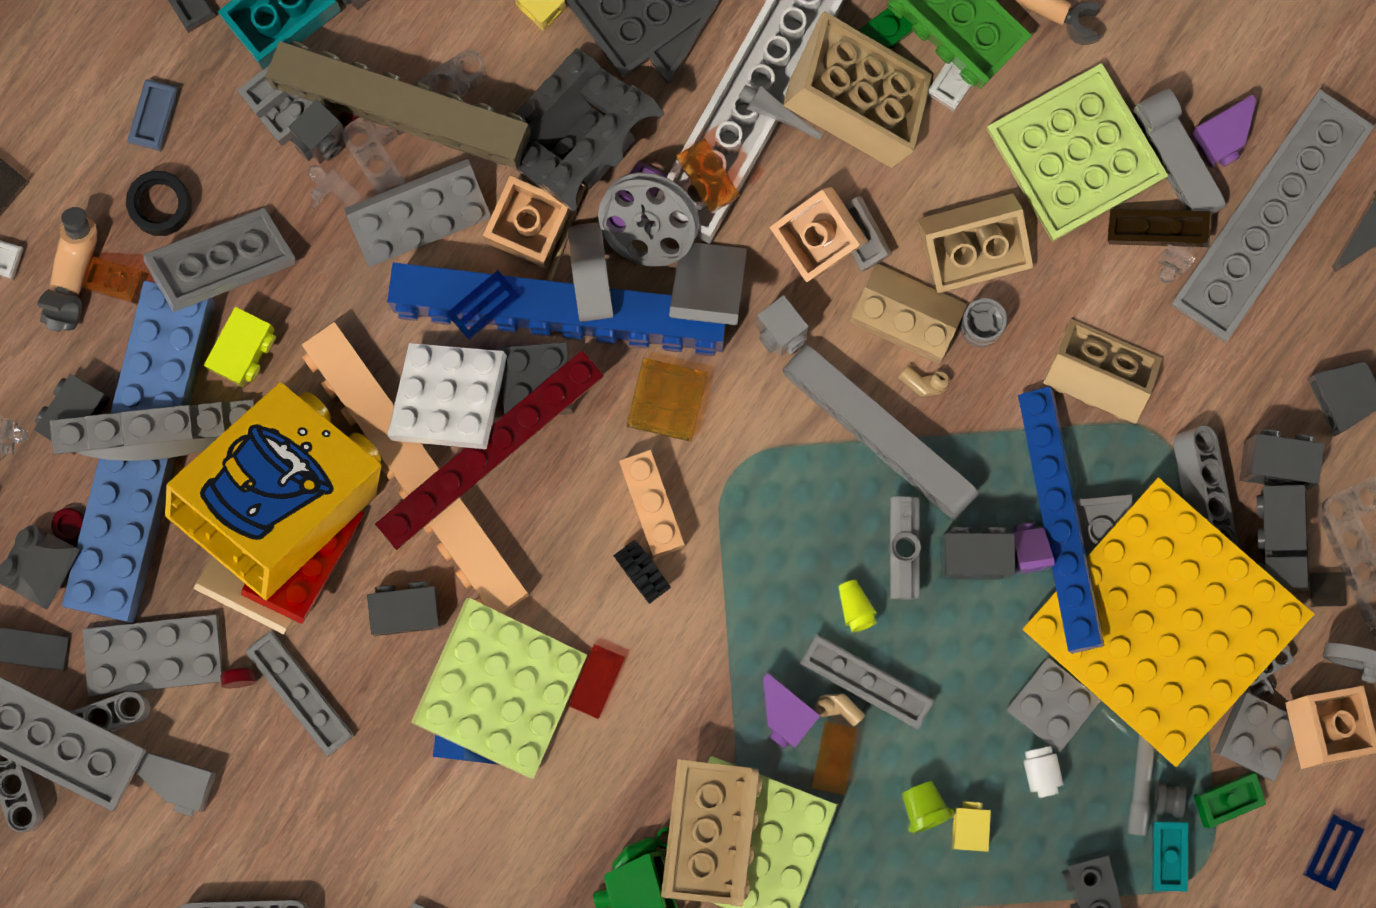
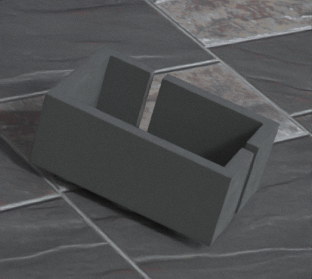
[1257,485,1309,592]

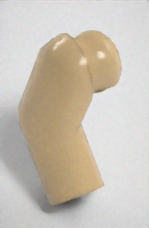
[898,366,949,397]
[814,693,866,727]

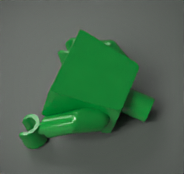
[593,827,678,908]

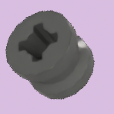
[1153,781,1187,818]

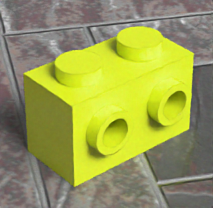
[204,307,276,388]

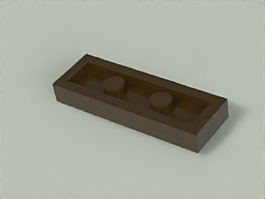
[1107,209,1212,247]

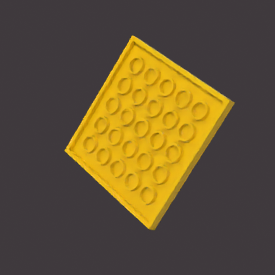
[1022,478,1315,767]

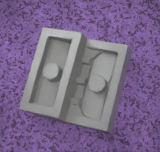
[237,65,330,146]

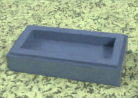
[127,79,179,152]

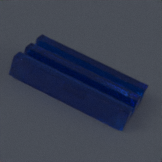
[446,270,520,340]
[1303,814,1365,891]

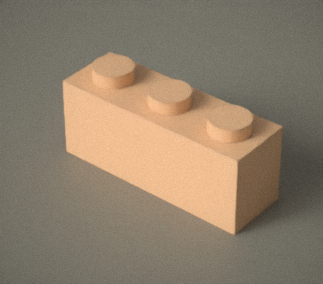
[619,450,685,559]

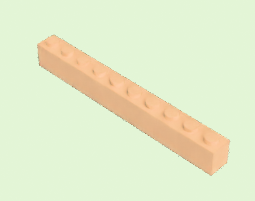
[302,322,529,614]

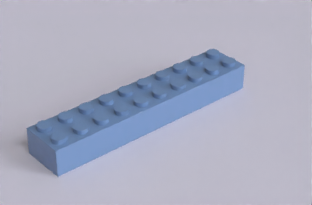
[62,280,215,623]

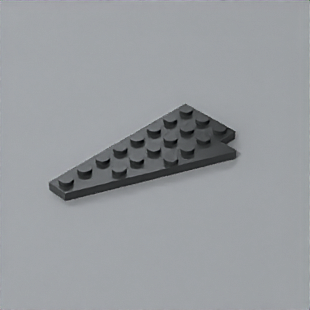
[565,0,720,84]

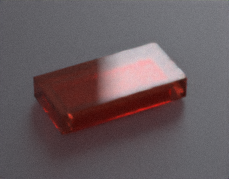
[567,644,625,719]

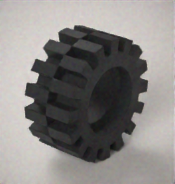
[613,540,671,604]

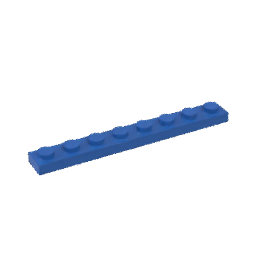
[1018,386,1105,654]

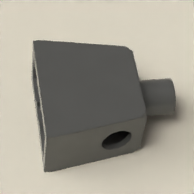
[1307,362,1376,437]

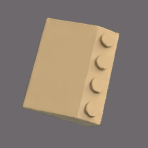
[783,11,932,168]

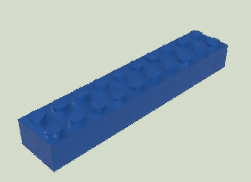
[387,262,726,356]

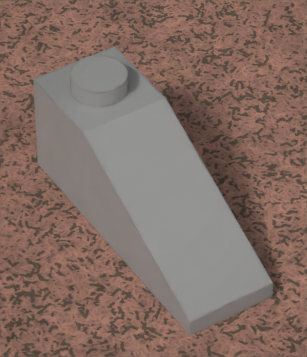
[136,752,216,816]

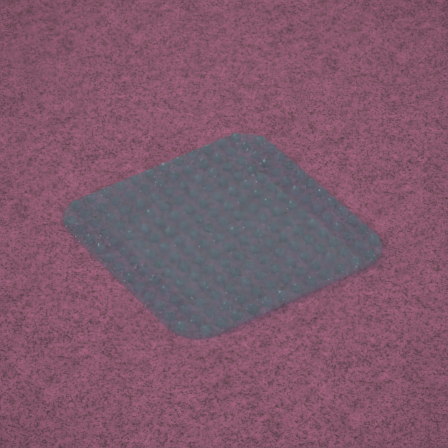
[718,423,1216,908]

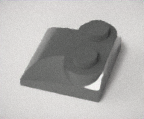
[0,525,80,610]

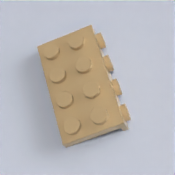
[661,759,762,907]

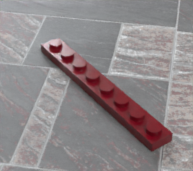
[375,350,604,550]

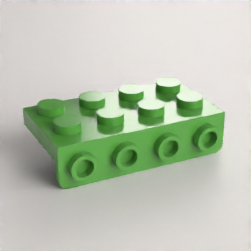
[887,0,1032,90]

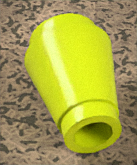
[838,580,877,633]

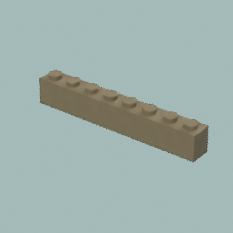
[265,41,532,170]

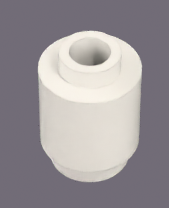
[1023,746,1064,798]

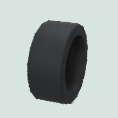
[126,171,192,236]

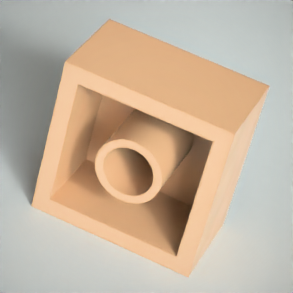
[483,176,572,269]
[769,187,869,282]
[1285,686,1376,769]

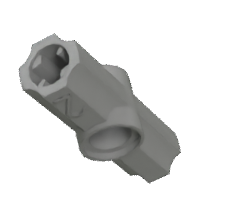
[889,497,921,600]

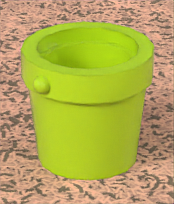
[901,781,954,834]

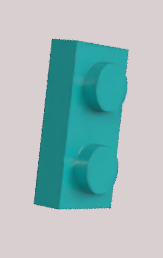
[1152,822,1188,892]

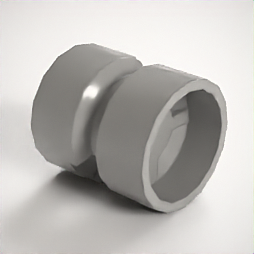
[960,298,1007,348]

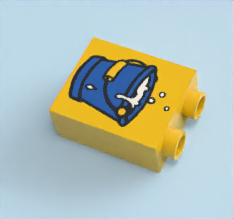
[165,382,382,601]

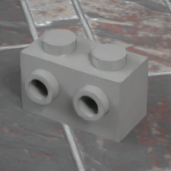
[756,295,809,357]

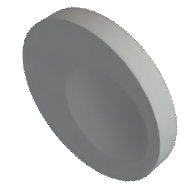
[1322,643,1376,684]

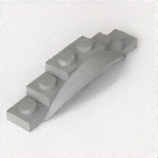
[49,399,254,461]

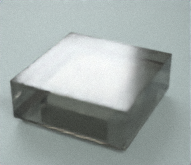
[1309,572,1347,607]

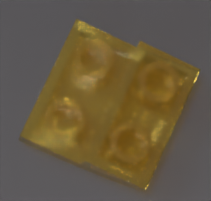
[627,358,708,442]

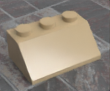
[917,194,1033,294]
[849,264,967,365]
[1043,319,1162,424]
[193,557,298,635]

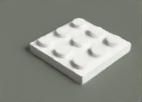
[387,343,507,449]

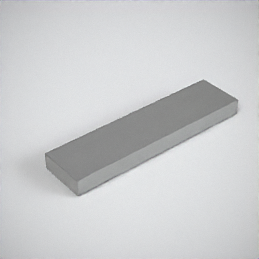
[245,630,355,757]
[800,634,935,730]

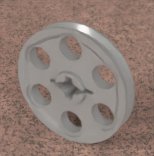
[598,172,699,266]

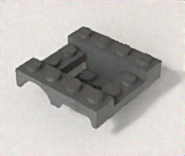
[515,48,665,212]

